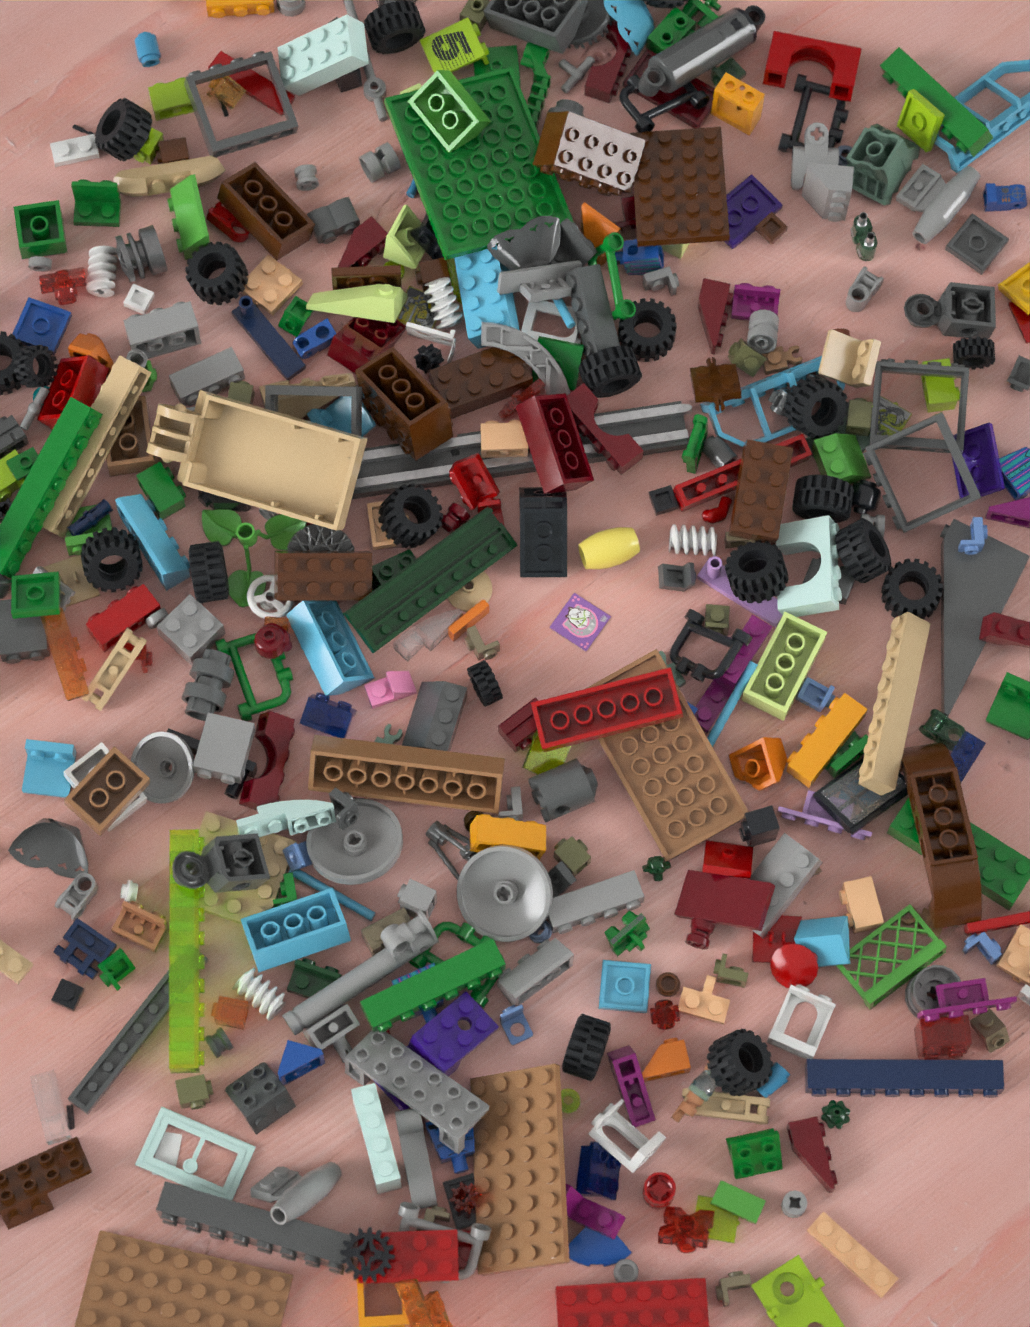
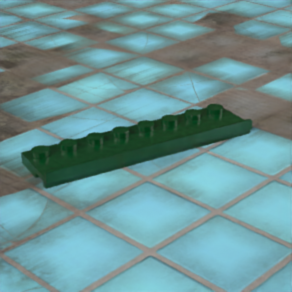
[343,507,518,653]

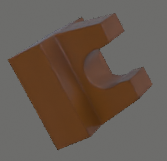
[755,212,788,245]

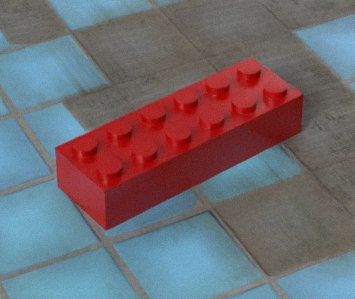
[531,667,683,752]
[555,1278,709,1327]

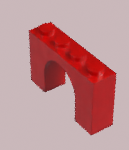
[763,31,862,102]

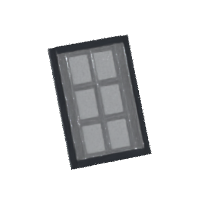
[813,758,908,835]

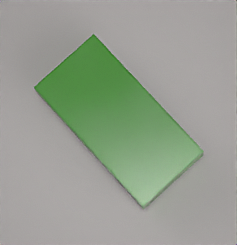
[710,1180,766,1225]

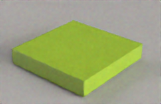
[897,89,944,153]

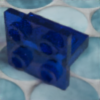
[576,1141,622,1200]

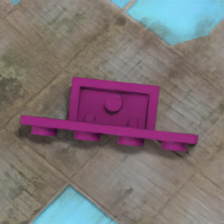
[917,978,1017,1022]

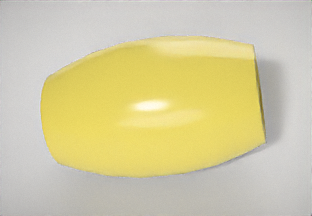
[578,527,640,569]

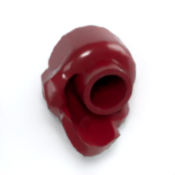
[254,623,293,659]

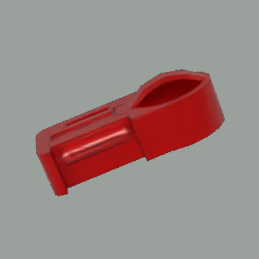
[206,202,250,243]

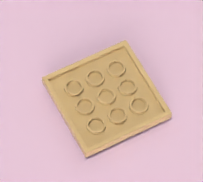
[173,811,297,924]

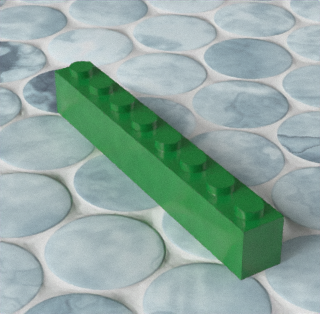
[0,397,103,579]

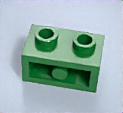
[646,7,696,54]
[136,462,186,520]

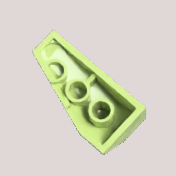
[306,284,407,323]

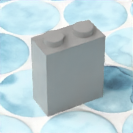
[193,712,256,785]

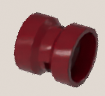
[441,503,470,534]
[685,918,715,950]

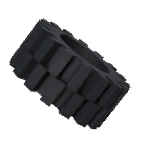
[953,337,995,369]
[14,345,58,388]
[467,660,503,707]

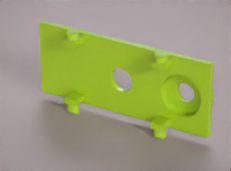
[751,1255,845,1327]

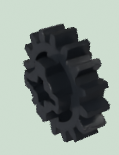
[340,1227,395,1283]

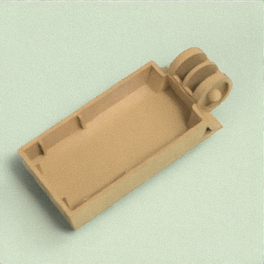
[146,390,368,531]

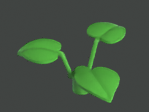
[202,509,307,607]

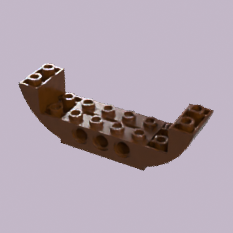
[899,743,982,929]

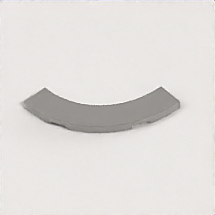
[481,322,570,395]

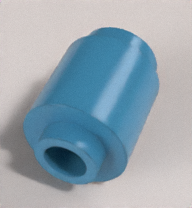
[134,32,161,67]

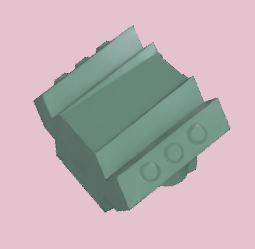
[846,124,920,206]

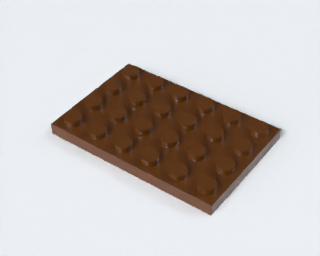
[630,127,730,247]

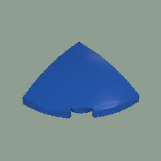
[569,1227,632,1267]

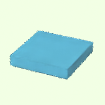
[599,960,651,1013]

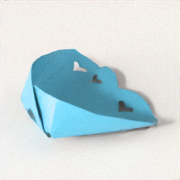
[604,0,655,56]

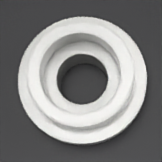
[120,880,138,903]

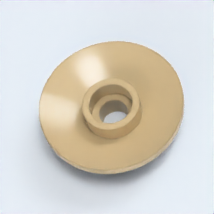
[448,571,492,612]

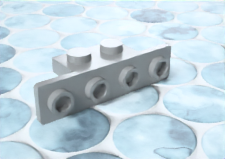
[497,260,582,303]

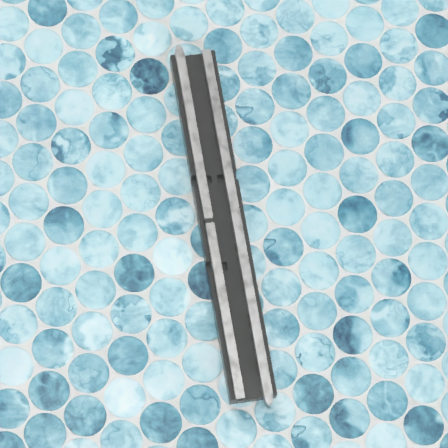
[352,401,692,499]

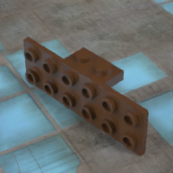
[0,1137,92,1230]

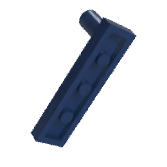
[231,296,306,380]

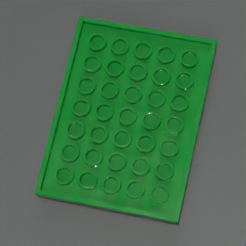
[384,67,574,260]

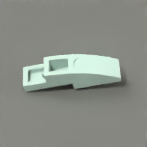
[236,800,336,837]

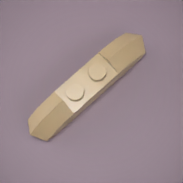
[113,156,226,197]

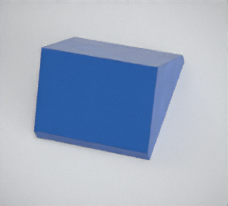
[278,1040,325,1086]

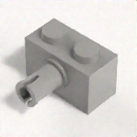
[302,1004,360,1063]

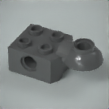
[904,282,996,340]
[172,833,270,893]

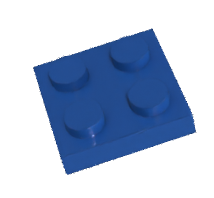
[12,297,72,355]

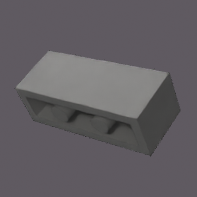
[169,347,245,406]

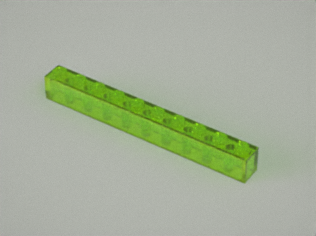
[169,829,205,1074]

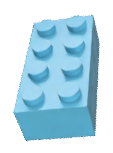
[454,245,520,349]
[241,888,351,972]

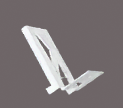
[406,322,456,363]

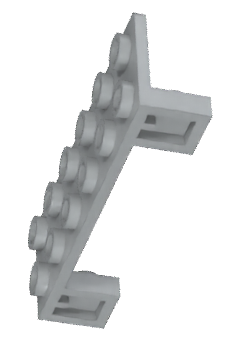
[345,1030,489,1154]

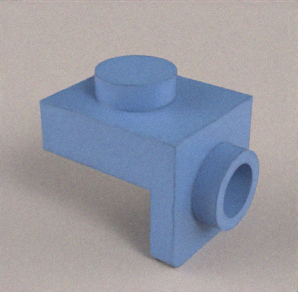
[958,517,988,555]
[795,677,835,712]
[962,932,1002,965]

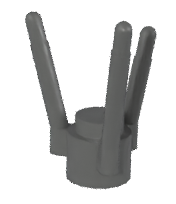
[426,821,470,880]

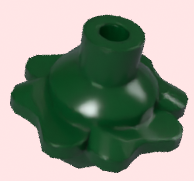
[642,856,671,881]
[821,1100,850,1129]

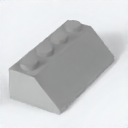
[750,833,823,938]

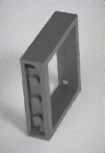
[184,51,298,158]
[869,358,969,454]
[265,385,362,471]
[863,412,981,533]

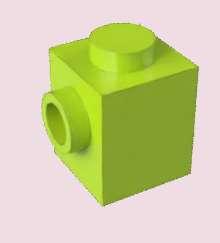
[133,127,164,164]

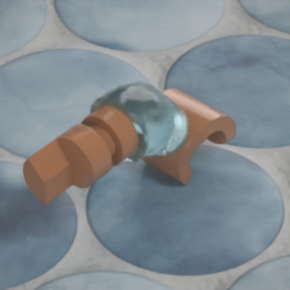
[671,1061,717,1123]

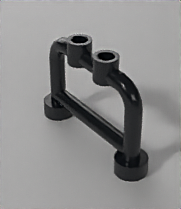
[778,74,849,152]
[619,75,710,133]
[670,609,753,683]

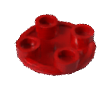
[770,942,818,988]

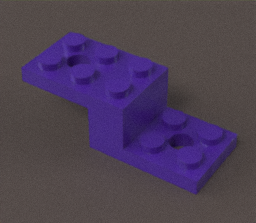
[373,991,499,1111]

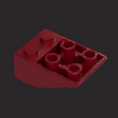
[327,317,406,374]

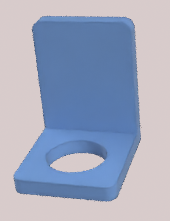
[282,841,312,872]
[500,1004,533,1045]

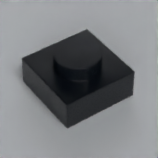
[648,485,678,516]
[51,978,85,1012]

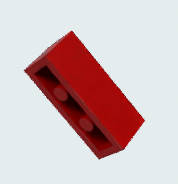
[86,583,161,652]

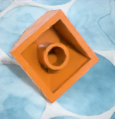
[580,202,621,267]

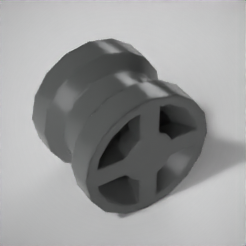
[204,1027,234,1058]

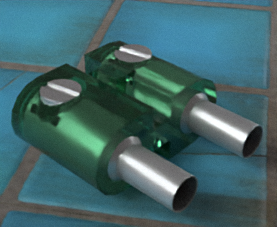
[850,212,878,261]

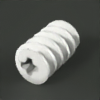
[86,246,117,298]
[424,277,463,329]
[669,524,717,556]
[232,968,286,1021]

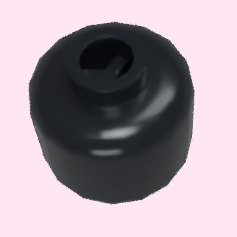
[852,479,881,514]

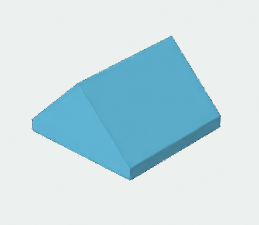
[794,916,850,967]

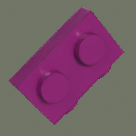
[731,283,780,320]

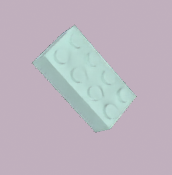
[277,15,369,96]

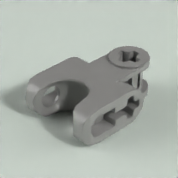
[791,122,839,190]

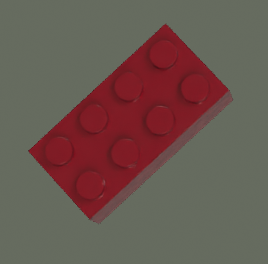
[515,393,595,494]

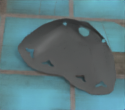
[487,216,561,271]
[8,818,88,878]

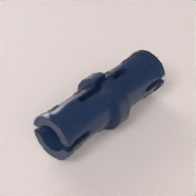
[67,499,113,536]

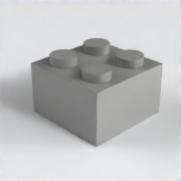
[156,594,225,666]

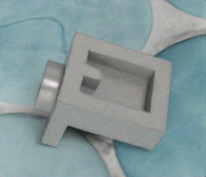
[642,266,679,296]
[499,787,523,821]

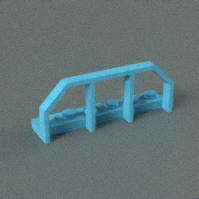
[934,60,1030,173]
[700,356,845,447]

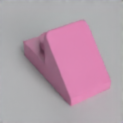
[364,671,417,709]

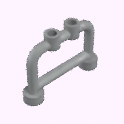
[398,1202,492,1283]

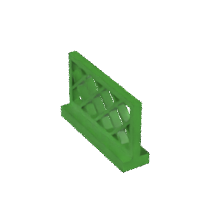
[836,904,947,1010]

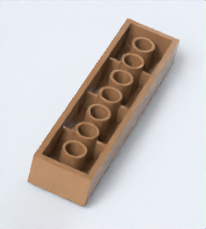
[308,735,505,814]

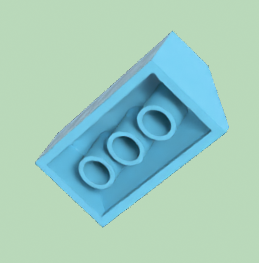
[115,494,190,591]
[286,600,375,696]

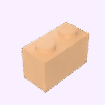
[480,420,528,458]
[839,876,884,934]

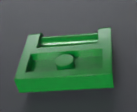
[681,414,708,474]

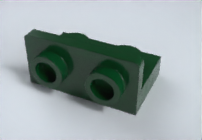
[287,958,342,998]

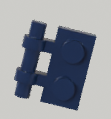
[53,918,117,979]

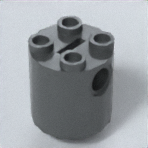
[528,758,598,822]

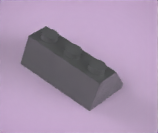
[402,681,467,751]

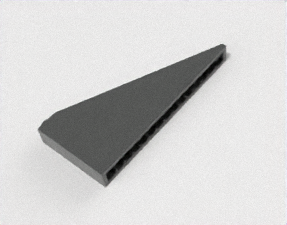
[940,519,1030,722]

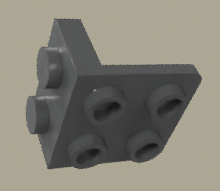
[548,218,597,267]
[225,1062,296,1134]

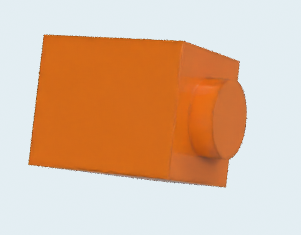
[642,1038,691,1082]

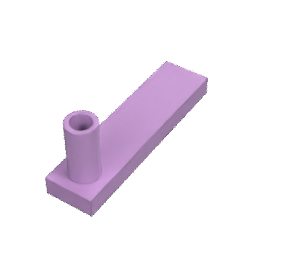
[697,556,783,628]

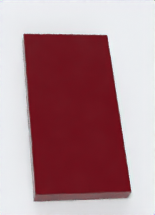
[623,49,715,128]
[674,870,775,931]

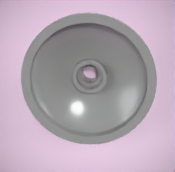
[131,732,195,803]

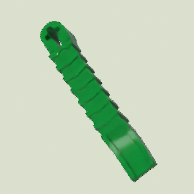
[520,42,551,129]

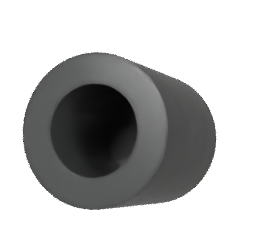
[702,436,738,468]

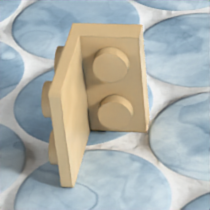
[818,330,881,388]

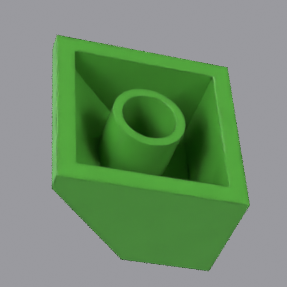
[812,433,871,484]

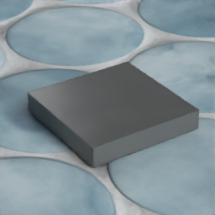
[945,213,1009,275]

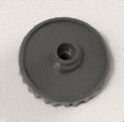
[568,0,614,49]
[286,524,355,551]

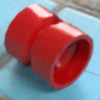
[642,1172,676,1210]

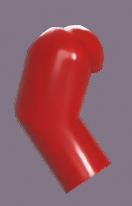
[702,496,732,524]

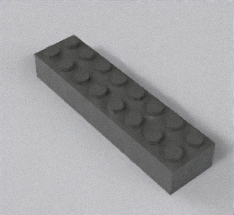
[156,1181,358,1275]

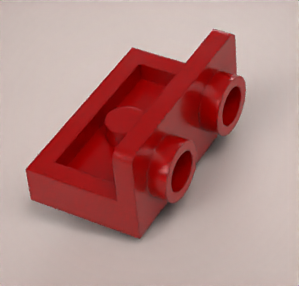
[449,453,500,510]

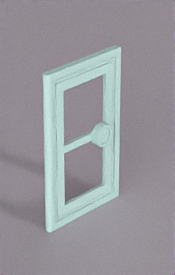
[135,1107,256,1200]

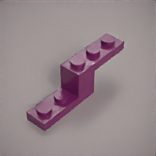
[695,615,772,733]
[566,1184,626,1240]

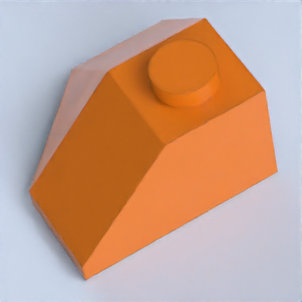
[68,333,114,377]
[728,737,787,791]

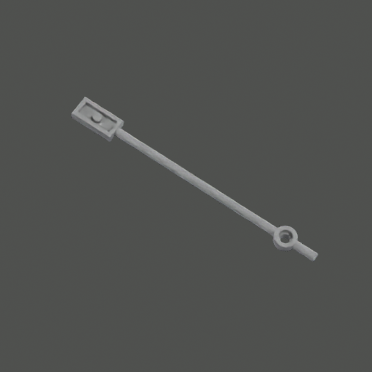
[343,0,388,121]

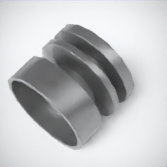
[115,225,168,282]
[905,965,961,1022]

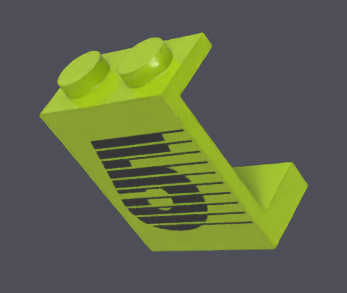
[420,17,490,73]

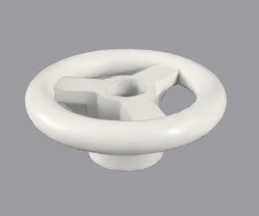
[247,575,294,620]

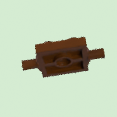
[690,357,742,412]

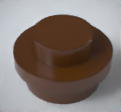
[656,972,680,997]

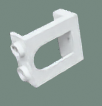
[521,300,581,344]
[767,985,836,1060]
[589,1099,666,1173]

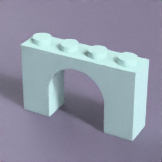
[776,515,842,617]
[351,1083,402,1195]

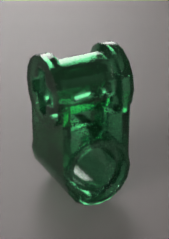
[919,709,966,751]

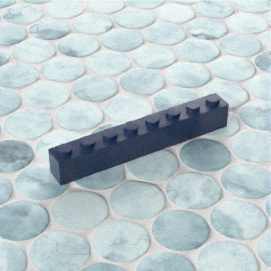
[805,1059,1004,1098]

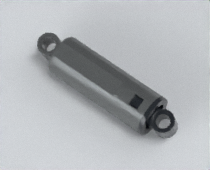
[637,5,765,97]

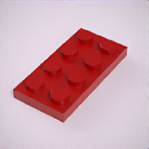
[357,1230,459,1284]

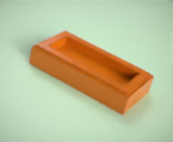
[448,600,489,642]

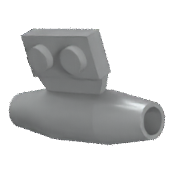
[896,164,980,244]
[251,1162,342,1225]

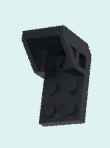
[519,487,567,577]

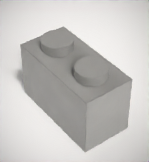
[397,879,437,920]

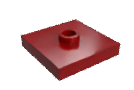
[702,840,753,879]

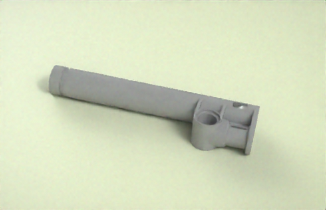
[282,910,439,1036]

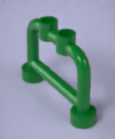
[588,232,636,321]
[215,633,294,722]
[408,922,504,1009]

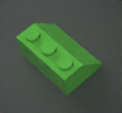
[408,70,491,153]
[167,174,210,260]

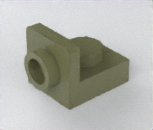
[704,604,730,636]
[713,953,748,988]

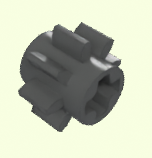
[768,387,792,416]

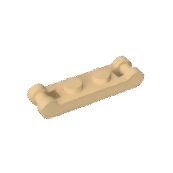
[81,628,147,711]
[682,1088,770,1125]

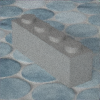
[547,870,644,934]

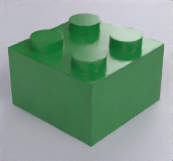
[14,200,68,259]

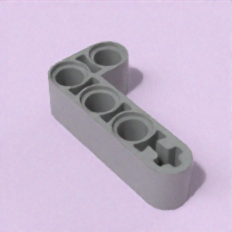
[395,1108,438,1209]

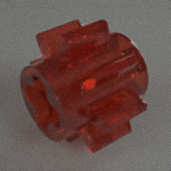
[650,999,680,1030]
[449,1182,482,1214]

